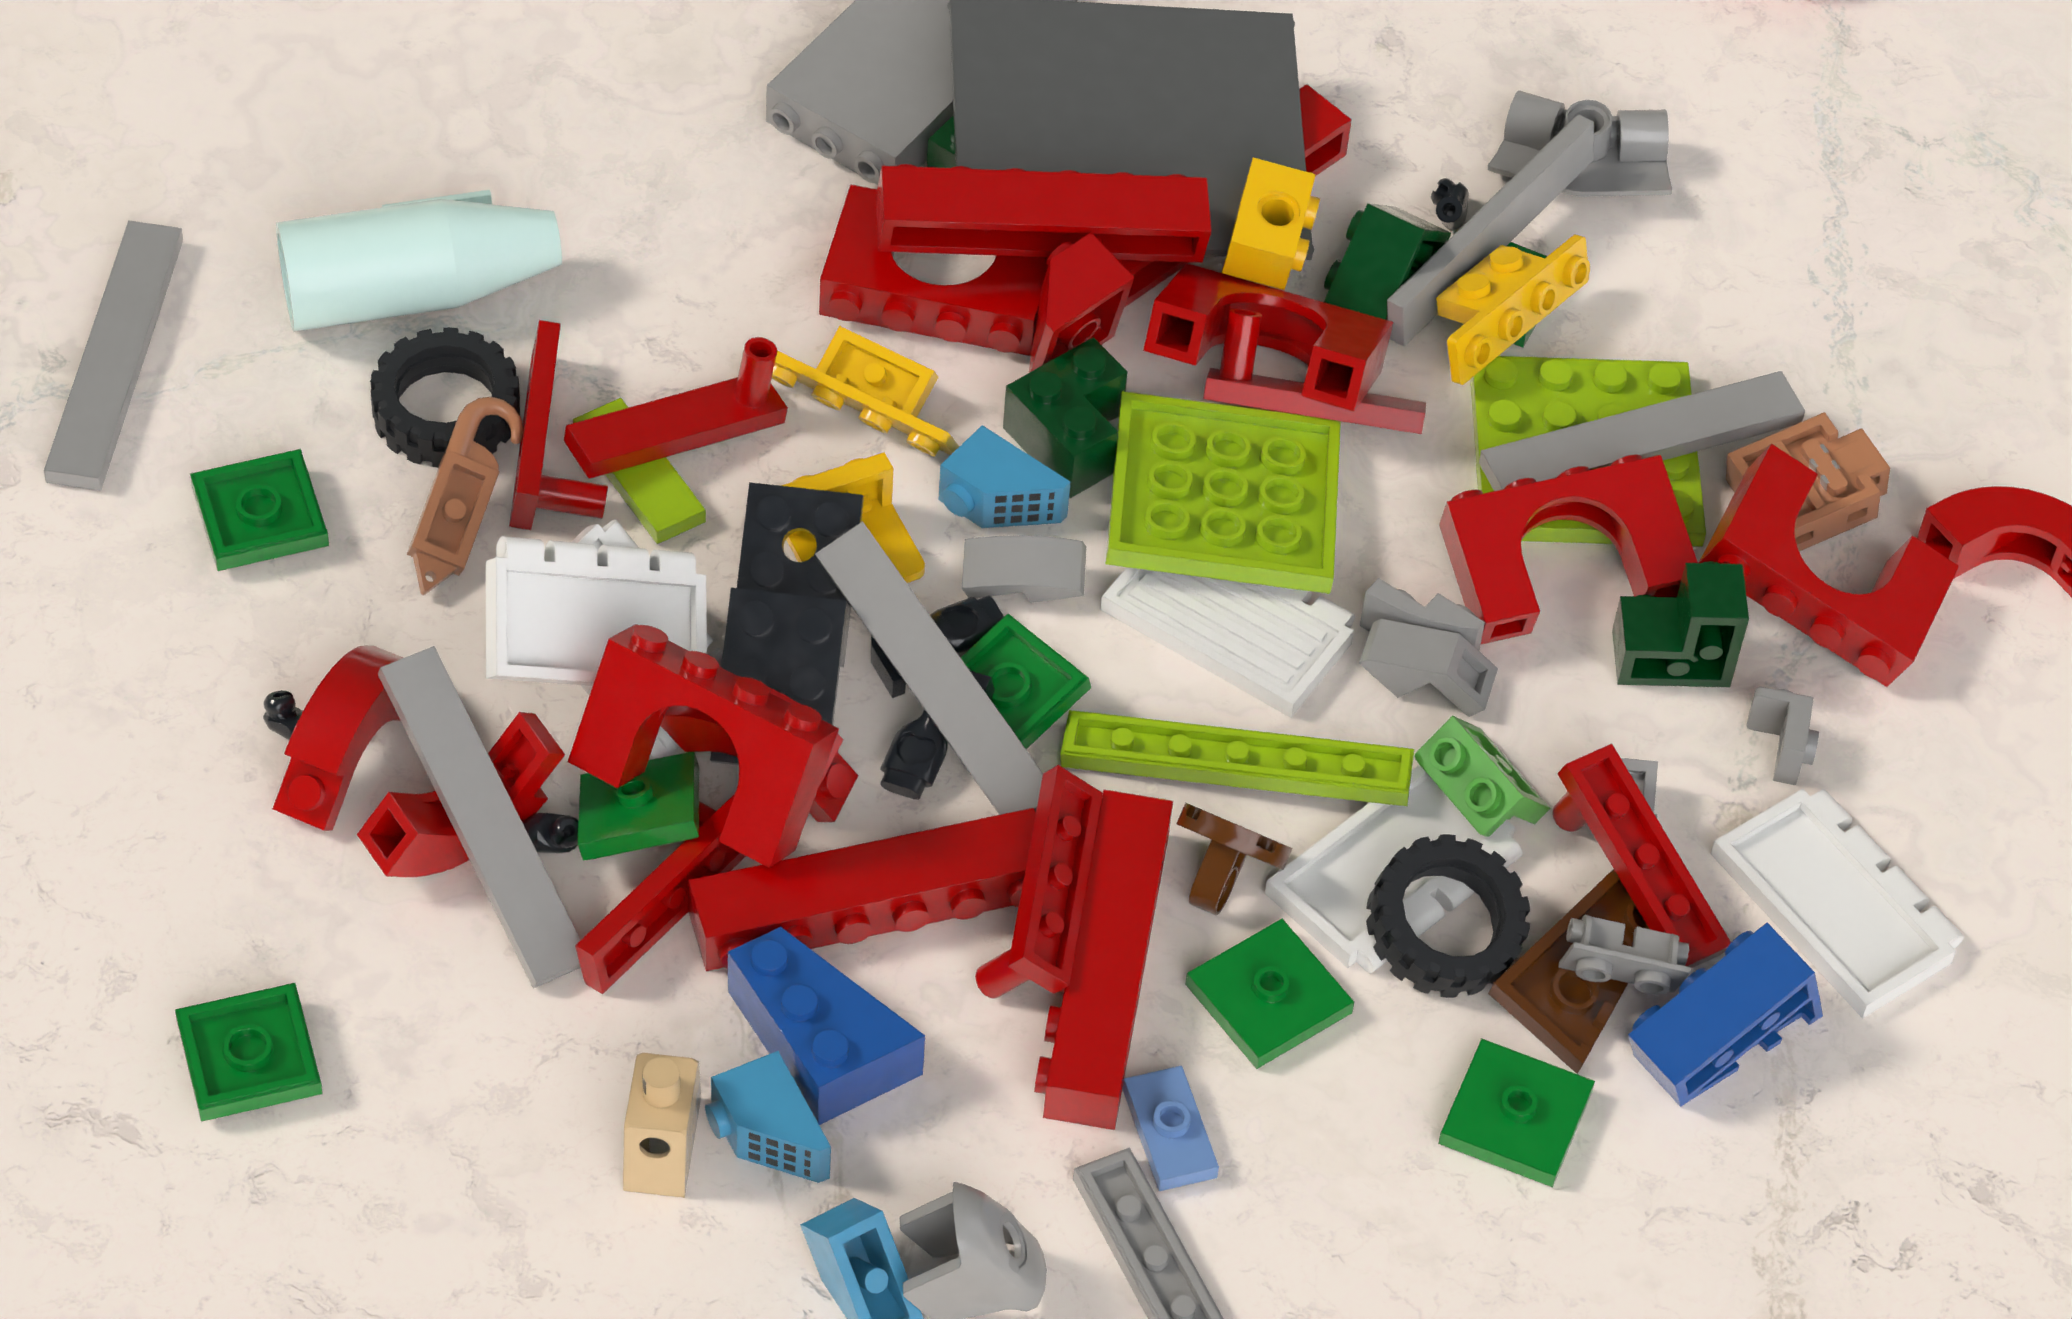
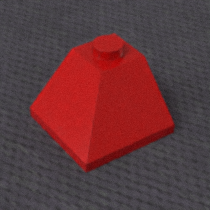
[1029,232,1135,373]

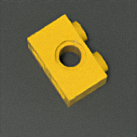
[1222,157,1320,290]

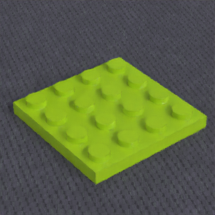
[1470,356,1706,547]
[1105,391,1341,594]

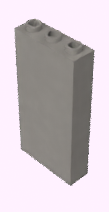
[766,0,1077,185]

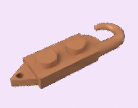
[406,397,524,595]

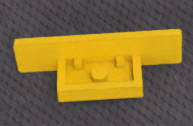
[1436,234,1590,385]
[772,326,959,457]

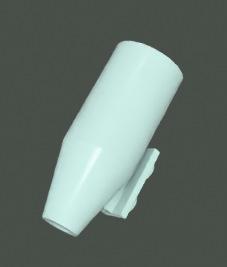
[276,190,562,332]

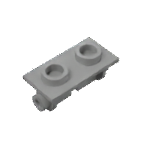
[1559,915,1691,995]

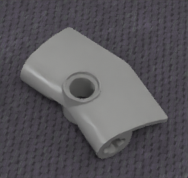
[1488,90,1672,197]

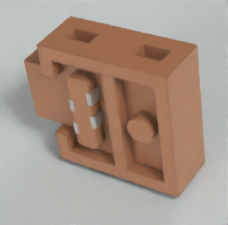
[1725,412,1890,551]

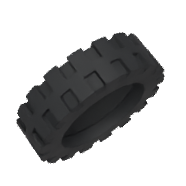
[370,327,520,468]
[1366,834,1530,998]

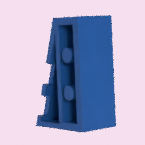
[1628,922,1823,1107]
[728,927,925,1125]

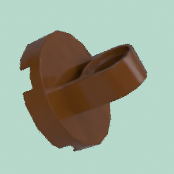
[1176,802,1293,915]

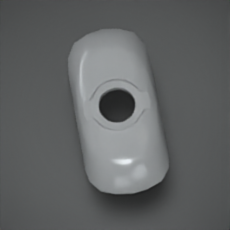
[899,1182,1047,1319]

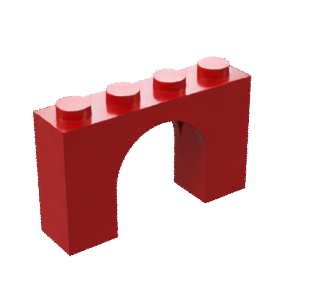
[819,184,1048,356]
[1143,263,1394,412]
[1699,443,1959,687]
[1439,454,1698,645]
[567,624,839,868]

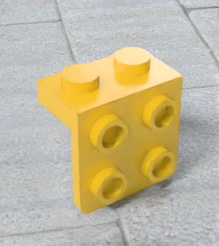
[781,452,925,583]

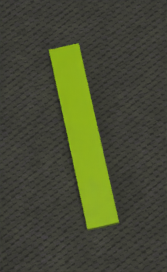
[1061,710,1414,807]

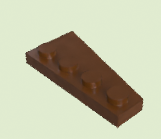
[1488,869,1649,1074]

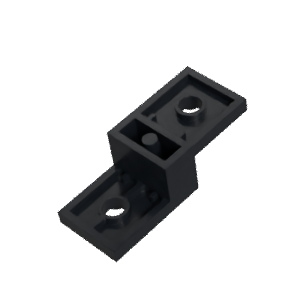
[710,482,864,765]

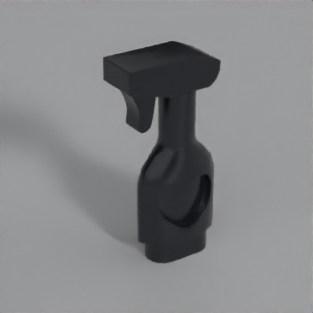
[870,595,1004,698]
[880,670,995,800]

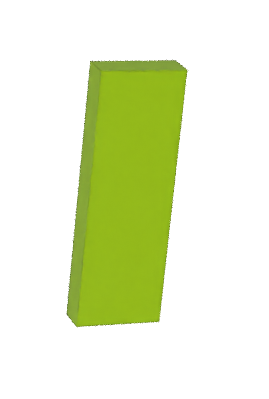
[573,398,706,544]

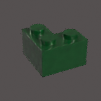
[1324,203,1451,320]
[1003,337,1128,498]
[1612,561,1749,688]

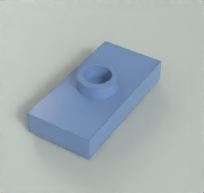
[1123,1066,1219,1191]

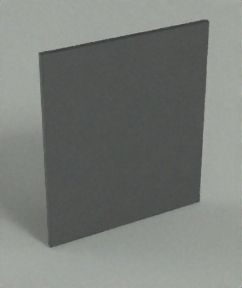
[947,0,1314,260]

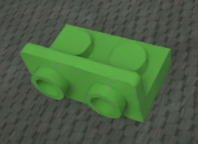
[1414,715,1551,837]

